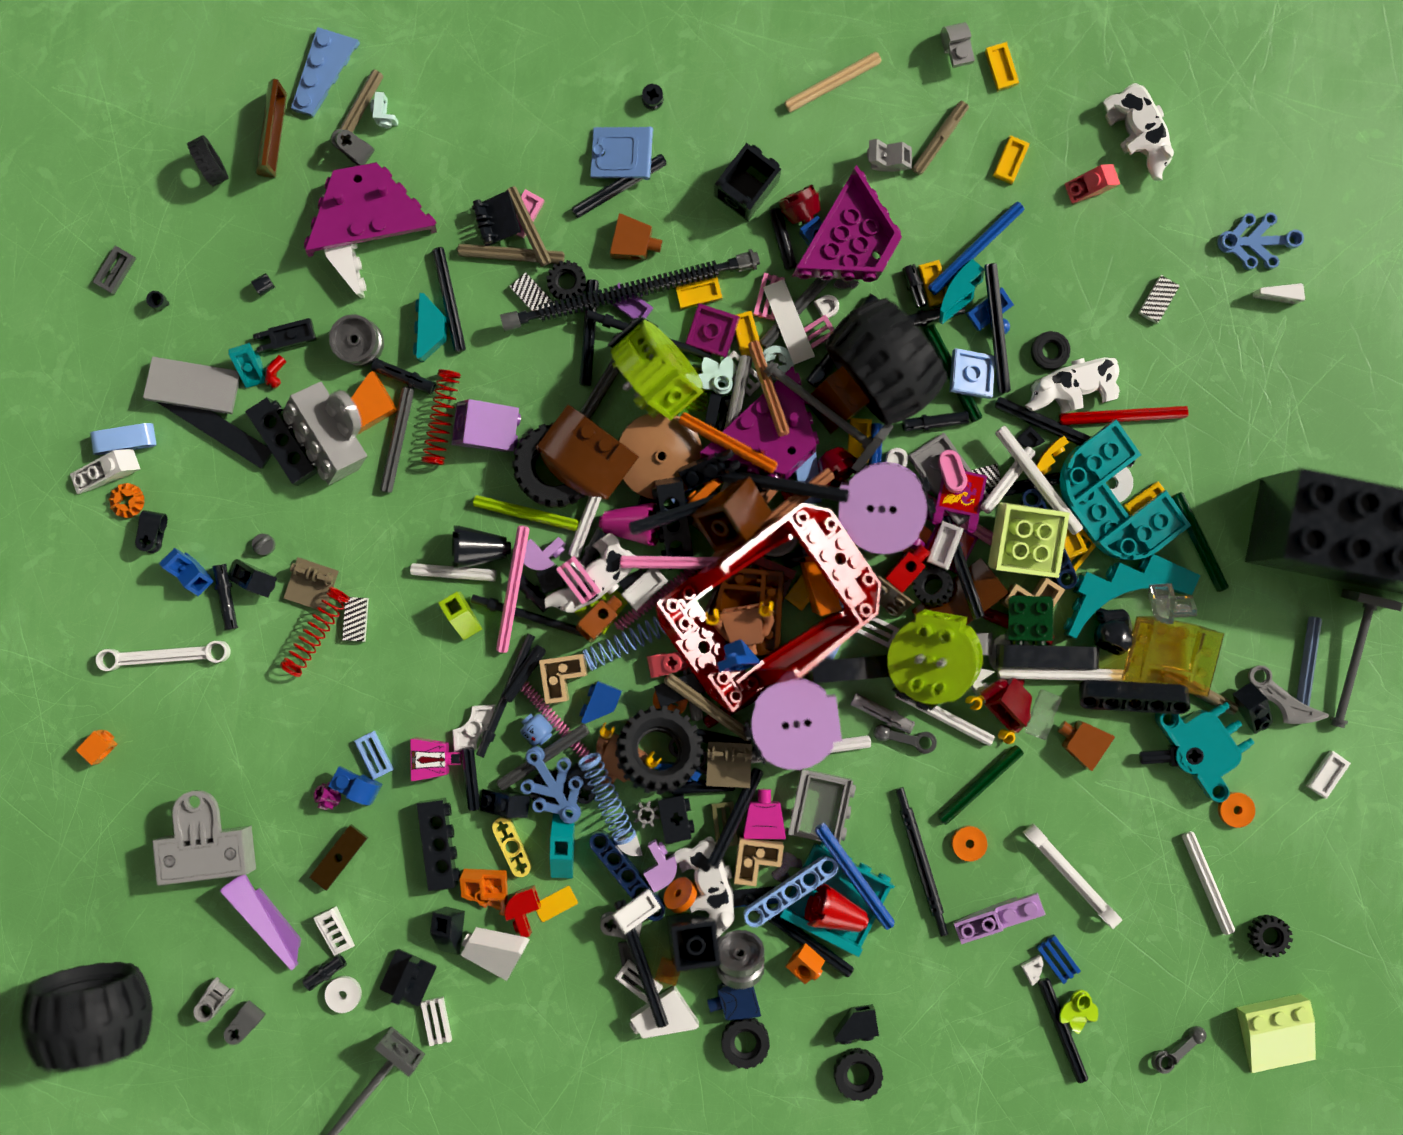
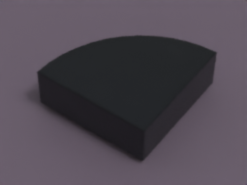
[1016,426,1045,448]

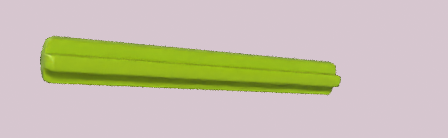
[473,495,579,531]

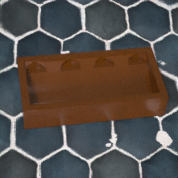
[256,79,287,178]
[911,558,1009,625]

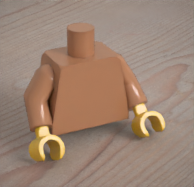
[705,602,774,655]
[596,723,662,788]

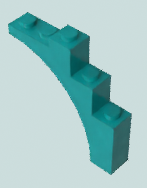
[1063,554,1201,638]

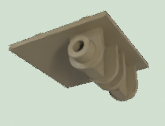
[284,557,339,611]
[877,576,914,618]
[706,742,752,788]

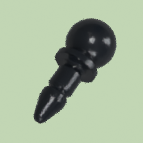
[717,395,731,432]

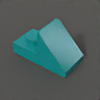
[228,343,265,388]

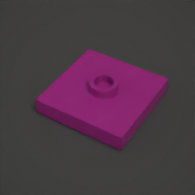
[685,303,740,358]

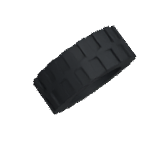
[187,135,229,187]
[721,1018,770,1069]
[833,1048,883,1101]

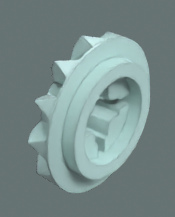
[763,346,794,381]

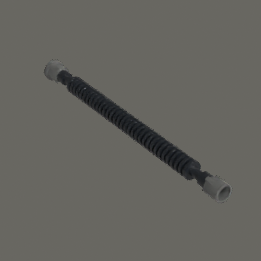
[500,249,760,332]

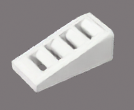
[1253,283,1305,304]
[314,906,355,956]

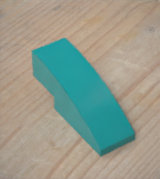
[939,259,984,324]

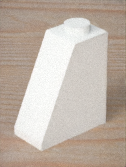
[461,927,530,981]
[630,985,699,1038]

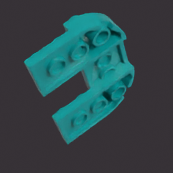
[1060,419,1191,560]

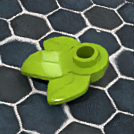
[1059,989,1098,1034]

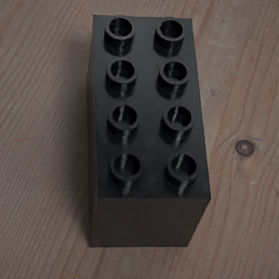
[1245,468,1403,594]

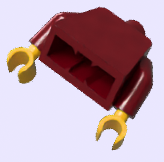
[965,678,1032,744]

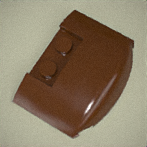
[536,405,639,500]
[716,568,784,656]

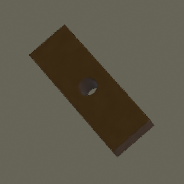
[309,824,368,891]

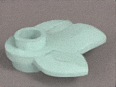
[698,356,736,395]

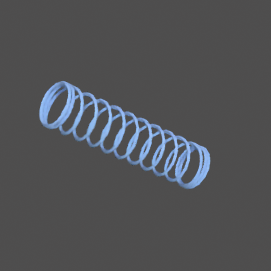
[582,616,666,671]
[578,753,636,845]

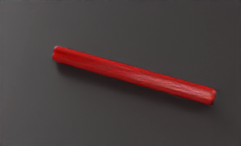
[1059,406,1189,425]

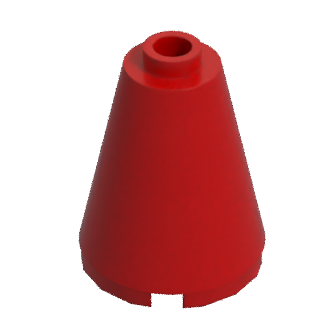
[805,883,869,932]

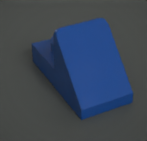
[717,639,760,672]

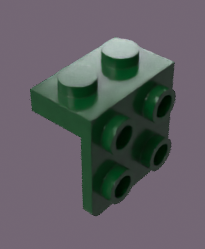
[1005,596,1054,645]

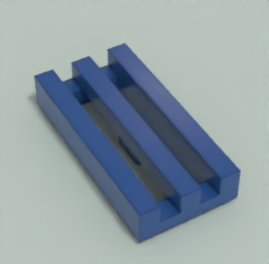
[1036,934,1081,984]

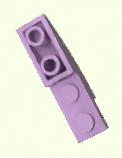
[954,892,1045,944]

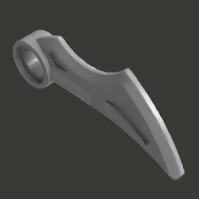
[1248,665,1329,724]

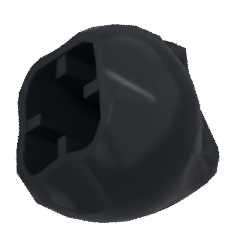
[1094,608,1134,655]

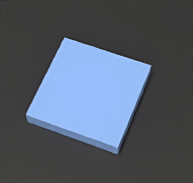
[949,348,995,399]

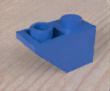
[579,681,623,724]

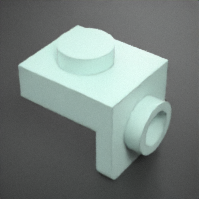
[370,92,398,128]

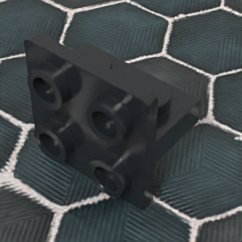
[379,949,437,1006]

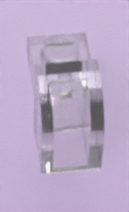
[1148,583,1197,624]

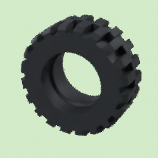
[512,423,586,508]

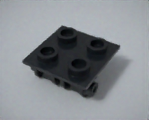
[472,190,521,246]

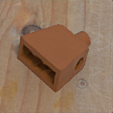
[610,213,663,261]
[576,595,623,644]
[1057,720,1115,771]

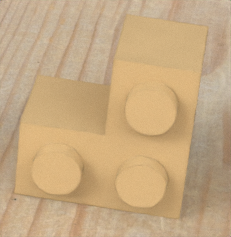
[999,578,1065,608]
[539,654,588,704]
[734,836,784,886]

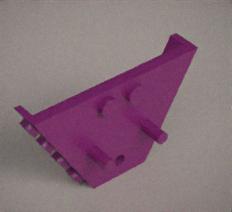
[304,162,437,257]
[792,165,902,282]
[700,366,819,479]

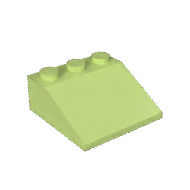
[988,502,1070,578]
[1236,994,1316,1073]

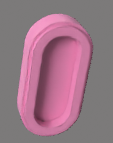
[938,450,967,493]

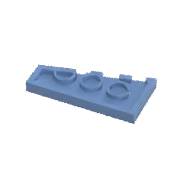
[291,27,360,117]

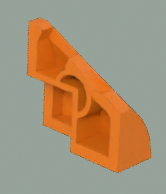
[460,869,508,916]

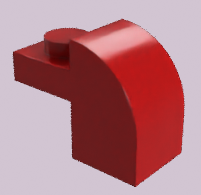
[505,885,542,937]

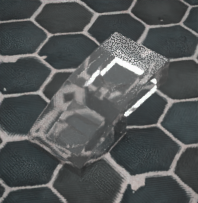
[1025,689,1062,740]

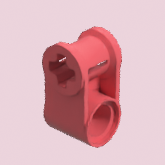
[647,652,689,678]

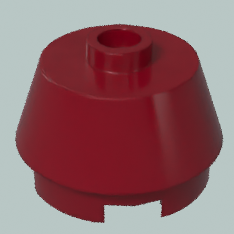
[778,184,821,224]
[817,447,858,488]

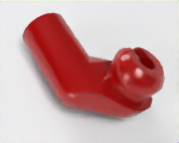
[265,355,286,388]

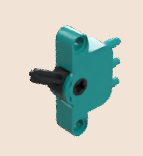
[1139,702,1254,802]

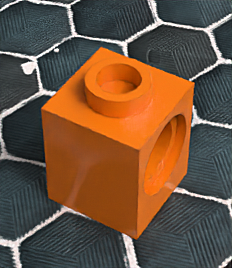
[76,730,118,765]
[785,943,825,984]

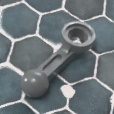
[874,724,937,754]
[1151,1026,1207,1074]

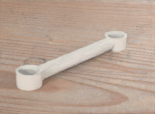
[96,641,231,671]
[1023,823,1122,929]

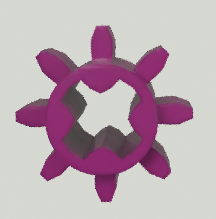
[313,782,341,810]

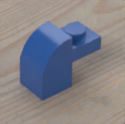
[159,548,214,596]
[328,766,383,805]

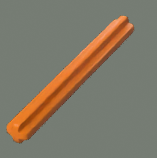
[678,412,777,473]

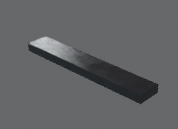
[157,402,272,469]

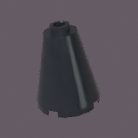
[452,525,511,569]

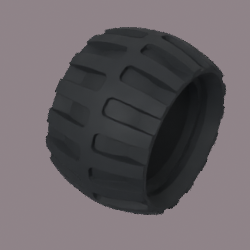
[825,298,947,425]
[21,962,152,1072]

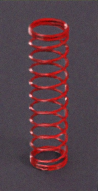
[421,369,461,465]
[280,587,350,677]

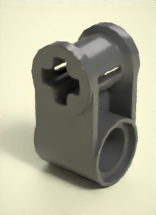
[331,129,375,166]
[224,1000,266,1045]

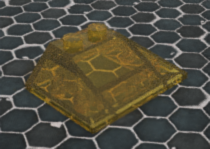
[1121,616,1224,697]

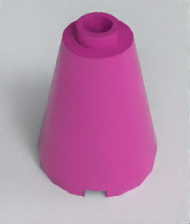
[599,502,661,546]

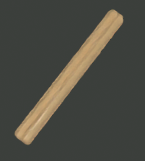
[785,52,881,112]

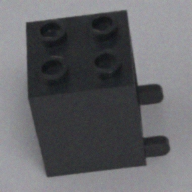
[714,143,781,221]

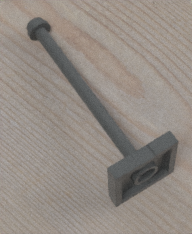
[764,361,894,473]
[1330,589,1403,728]
[327,1027,425,1135]

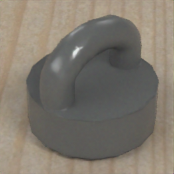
[252,533,276,555]

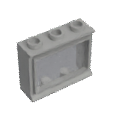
[787,769,856,844]

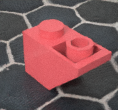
[1065,164,1120,204]

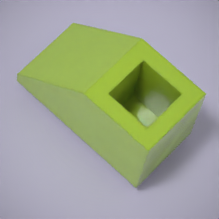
[438,592,483,640]

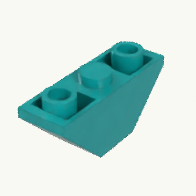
[413,293,448,362]
[550,812,575,878]

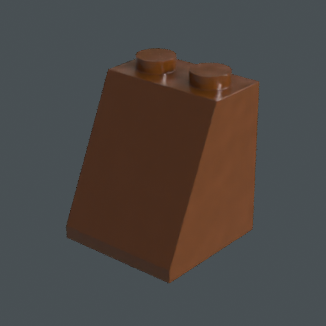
[807,366,870,434]
[692,477,772,551]

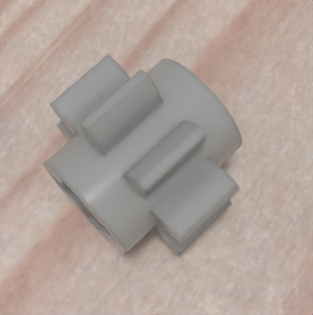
[633,800,660,828]

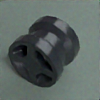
[642,84,664,110]

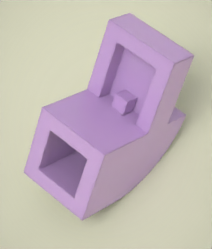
[524,537,566,571]
[643,839,677,893]

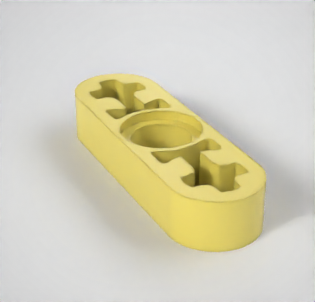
[492,817,532,877]

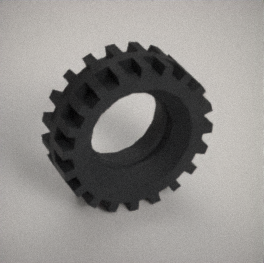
[615,705,703,795]

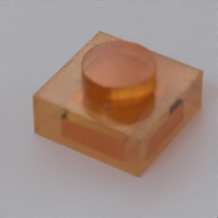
[655,957,681,986]

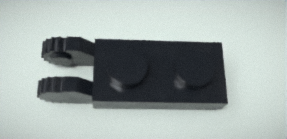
[253,318,317,354]
[678,449,741,489]

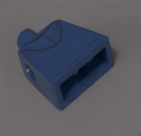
[707,983,761,1020]

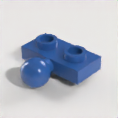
[966,287,1014,334]

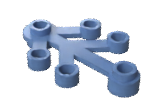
[1217,212,1304,270]
[520,746,583,823]

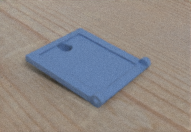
[590,127,653,180]

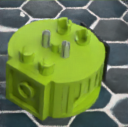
[608,316,703,420]
[887,609,983,711]

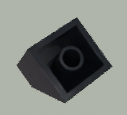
[666,913,721,972]

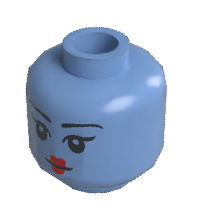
[520,714,553,746]

